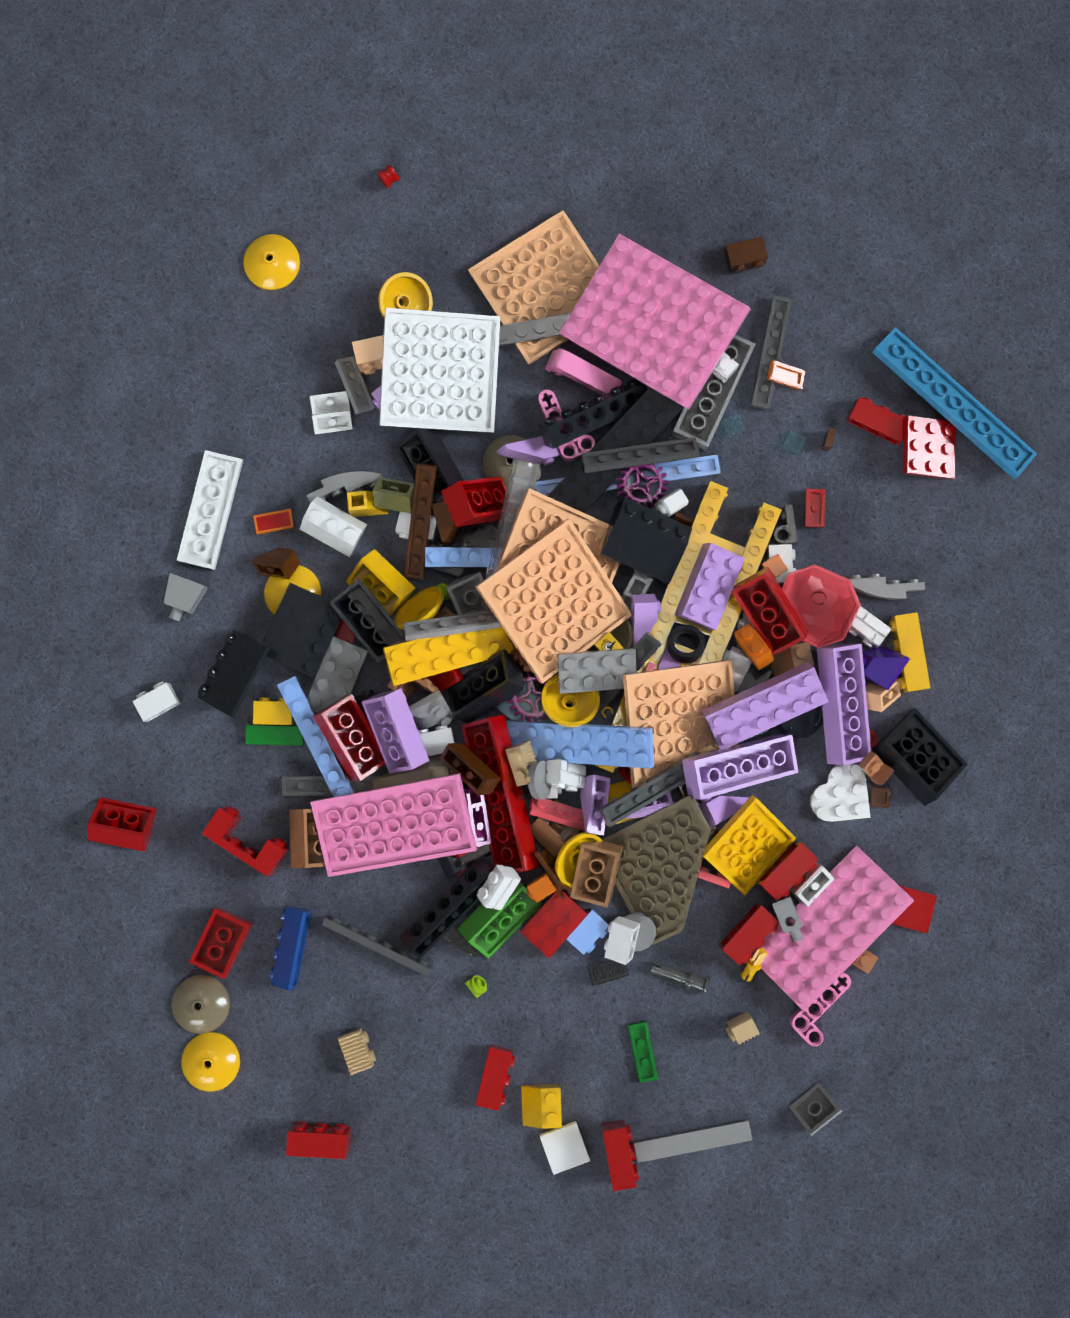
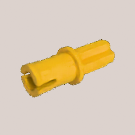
[740,948,767,982]

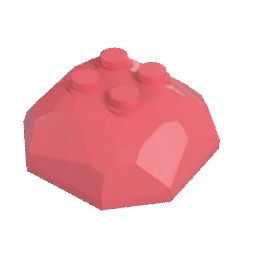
[782,564,861,648]

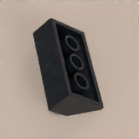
[396,428,464,512]
[329,579,406,663]
[448,649,525,723]

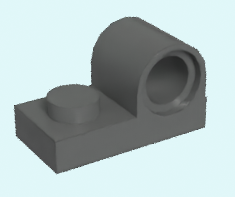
[772,505,798,545]

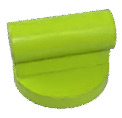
[465,975,487,998]

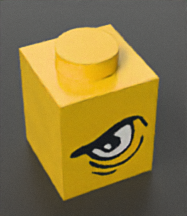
[595,632,624,651]

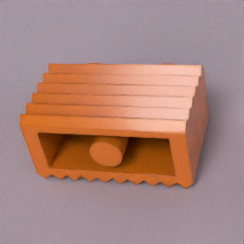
[734,623,774,670]
[527,872,557,902]

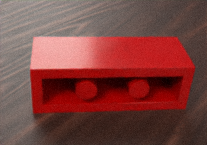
[847,397,905,446]
[476,1044,515,1111]

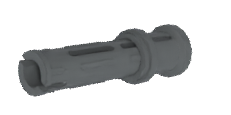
[650,961,710,995]

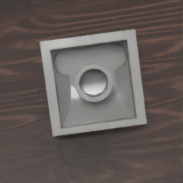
[409,690,453,729]

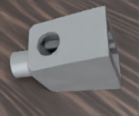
[164,573,208,622]
[772,896,804,943]

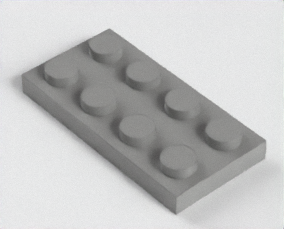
[307,636,368,713]
[557,648,636,694]

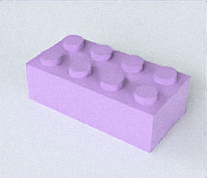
[675,543,745,630]
[361,688,429,774]

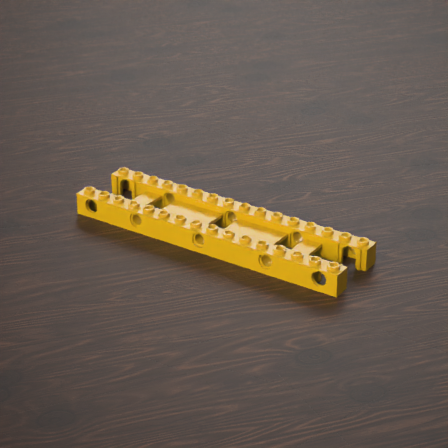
[595,481,782,773]

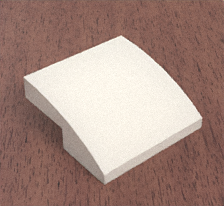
[310,391,353,434]
[539,1121,590,1174]

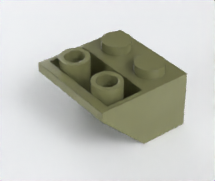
[373,477,414,514]

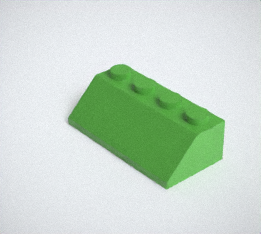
[457,881,543,959]

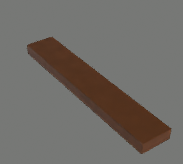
[404,463,437,580]

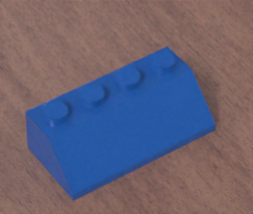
[269,905,312,991]

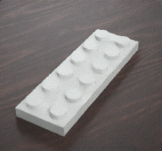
[177,450,243,570]

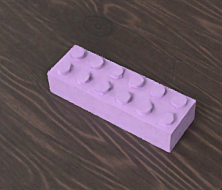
[817,644,871,765]
[701,662,829,751]
[682,734,798,800]

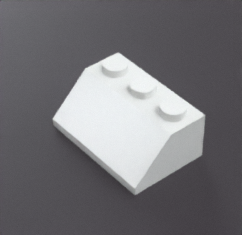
[300,497,367,557]

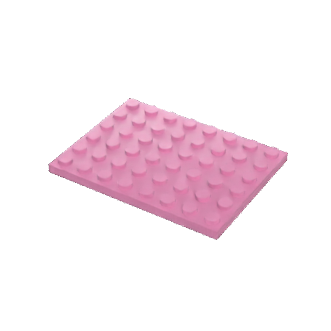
[559,234,751,410]

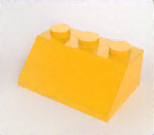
[346,549,416,617]

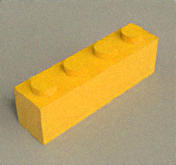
[889,612,930,693]

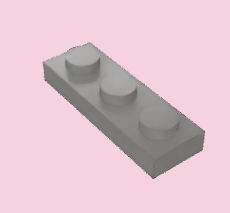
[335,356,375,414]

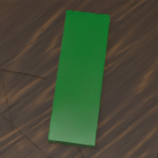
[245,725,304,746]
[627,1021,658,1083]

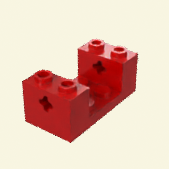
[202,806,290,877]

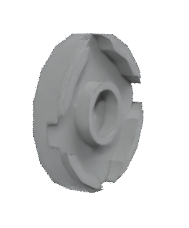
[528,760,552,800]
[623,912,656,951]

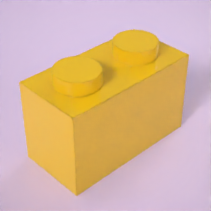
[253,697,294,725]

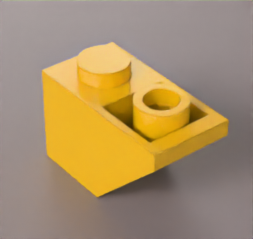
[347,491,388,517]

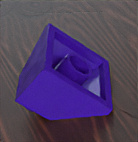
[862,646,910,690]

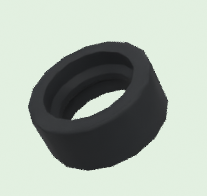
[668,625,705,663]

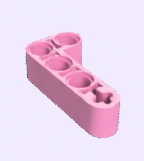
[545,349,622,394]
[539,390,595,462]
[789,973,851,1046]

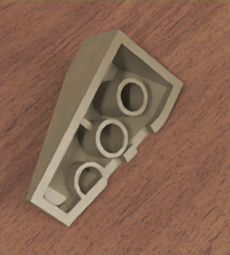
[373,755,450,789]

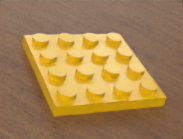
[702,795,796,895]

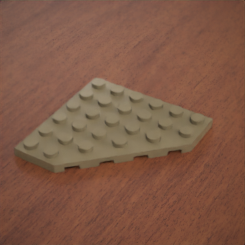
[601,794,711,946]

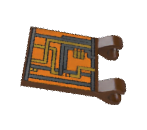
[534,846,572,899]

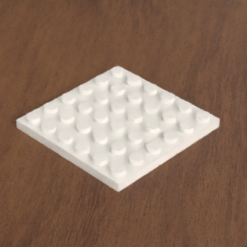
[379,308,500,432]

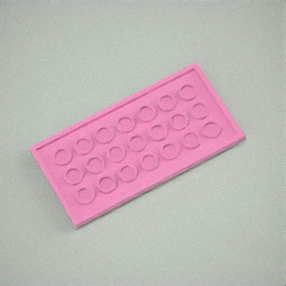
[310,773,477,877]
[750,845,914,1012]

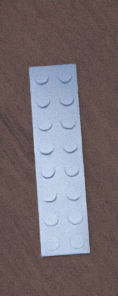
[506,720,654,769]

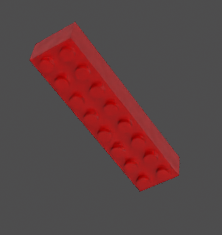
[461,715,540,873]

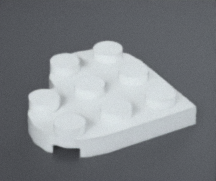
[810,763,871,822]

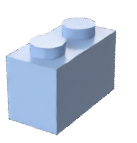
[567,908,609,955]

